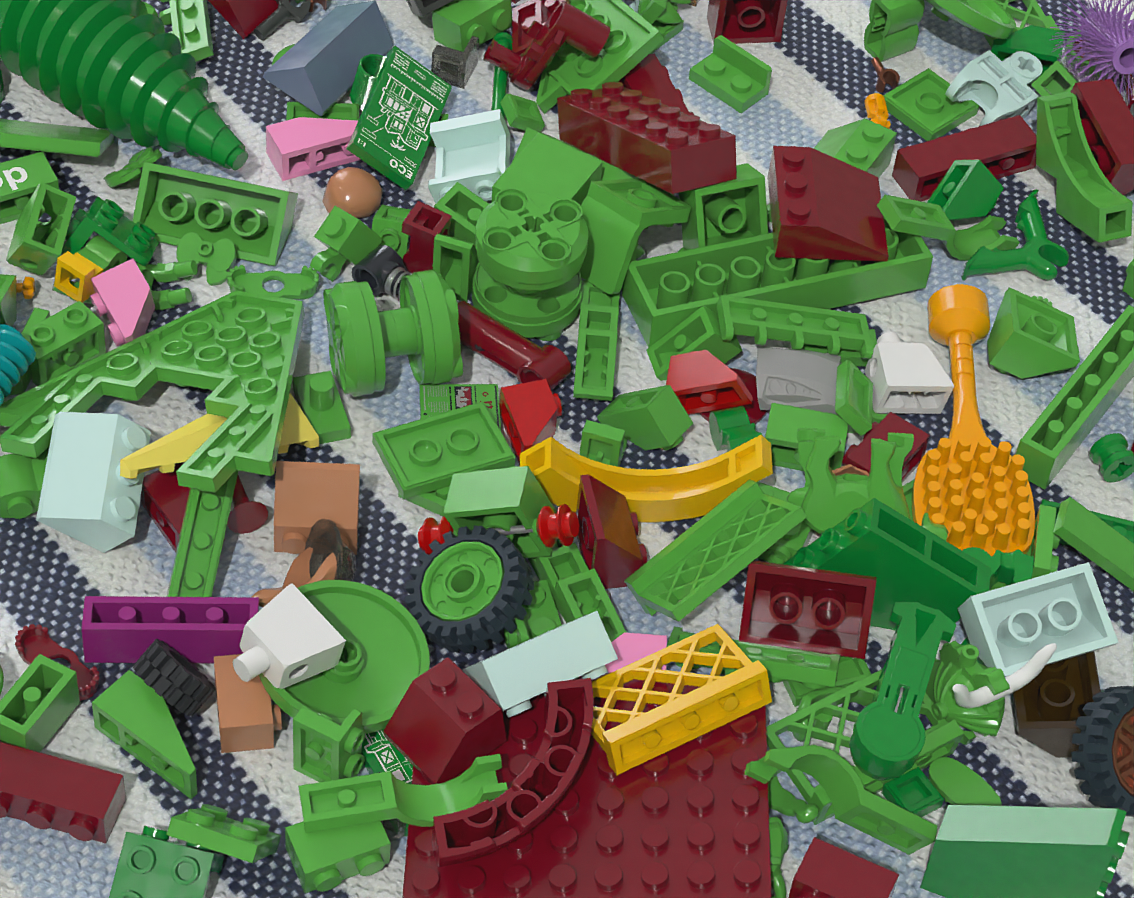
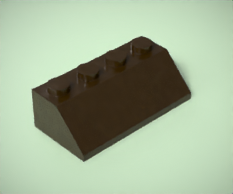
[1013,651,1101,758]

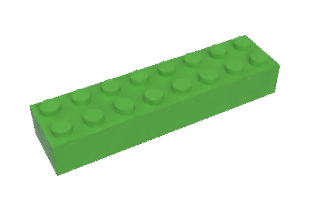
[622,216,933,348]

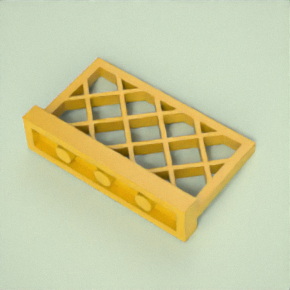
[591,624,772,775]

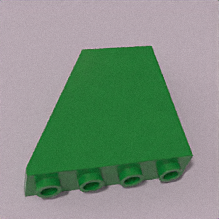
[782,498,991,630]
[920,805,1129,898]

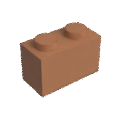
[214,654,282,753]

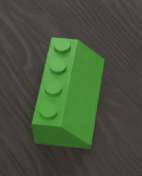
[767,118,897,222]
[133,162,298,266]

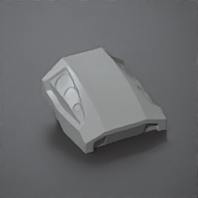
[756,347,842,415]

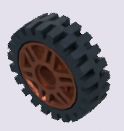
[1071,686,1134,817]

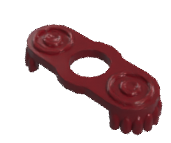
[15,624,99,701]

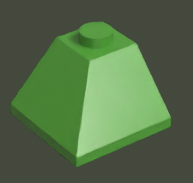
[987,287,1080,379]

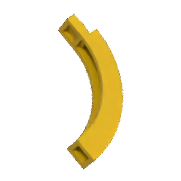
[520,435,773,522]

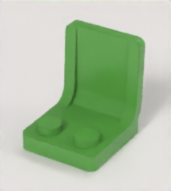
[580,178,692,294]

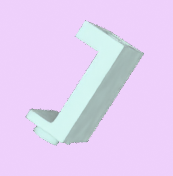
[428,109,510,204]

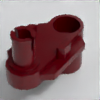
[483,1,611,91]

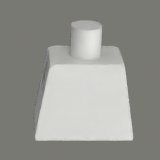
[865,332,954,414]
[233,583,346,689]

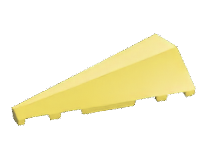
[120,393,319,479]

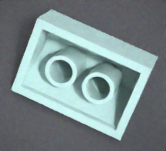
[36,412,151,553]
[958,562,1119,677]
[462,611,618,717]

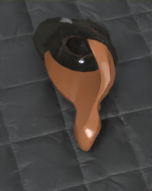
[251,519,357,607]

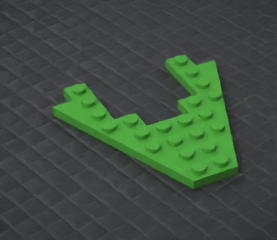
[0,291,305,492]

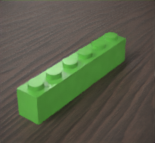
[1016,305,1134,490]

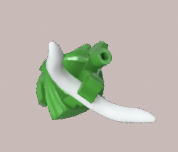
[926,640,1057,745]

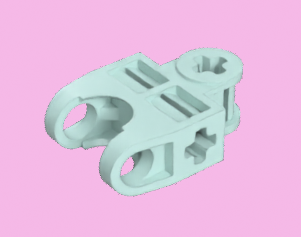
[945,50,1043,126]

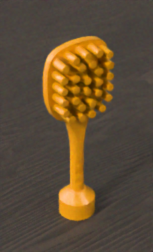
[912,284,1035,556]

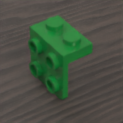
[61,197,159,266]
[109,825,225,898]

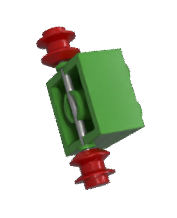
[418,466,579,558]

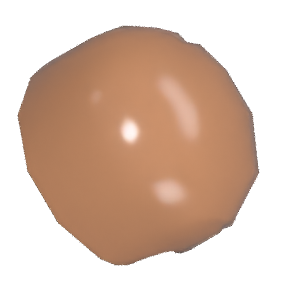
[322,167,383,218]

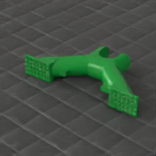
[961,189,1069,281]

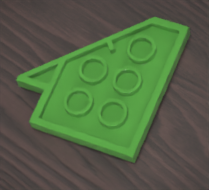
[536,0,665,114]

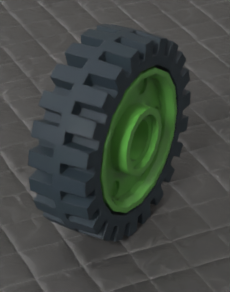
[405,526,534,653]

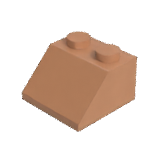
[274,461,360,556]

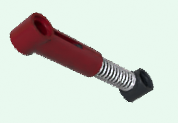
[351,245,571,391]

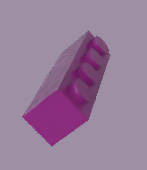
[82,596,259,663]

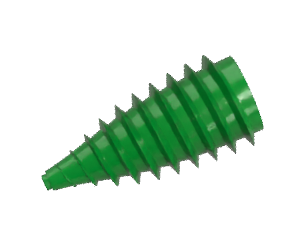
[0,0,248,170]

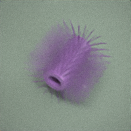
[1050,0,1134,100]

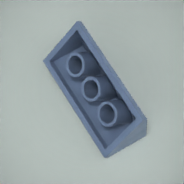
[263,0,394,117]

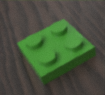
[166,804,281,863]

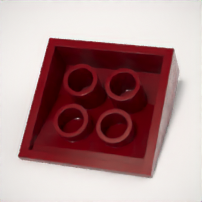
[768,146,889,261]

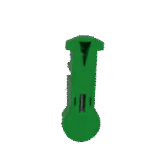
[849,602,956,781]

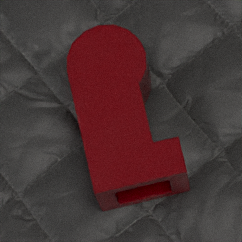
[401,201,452,274]

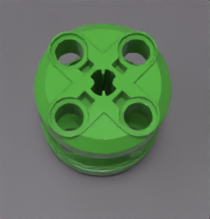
[472,188,588,341]
[323,270,463,397]

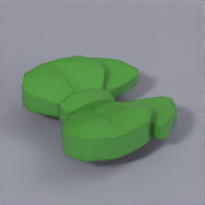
[103,147,162,187]
[176,232,237,286]

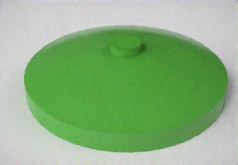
[925,0,1016,39]
[259,580,430,734]

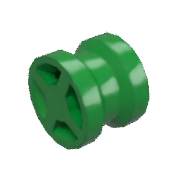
[1089,433,1134,482]

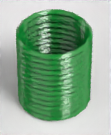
[349,54,386,111]

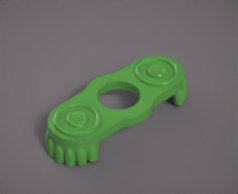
[227,265,319,299]

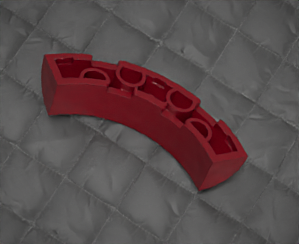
[431,678,594,867]

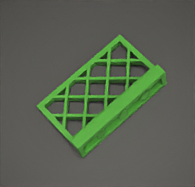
[624,479,807,622]
[766,669,964,825]

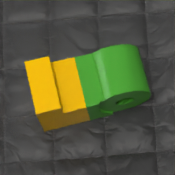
[54,235,127,302]

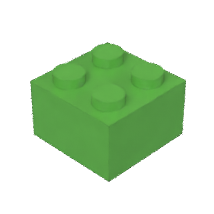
[679,163,768,250]

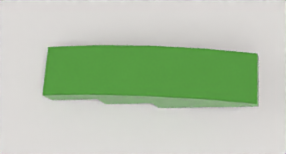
[573,280,620,401]
[528,538,627,642]

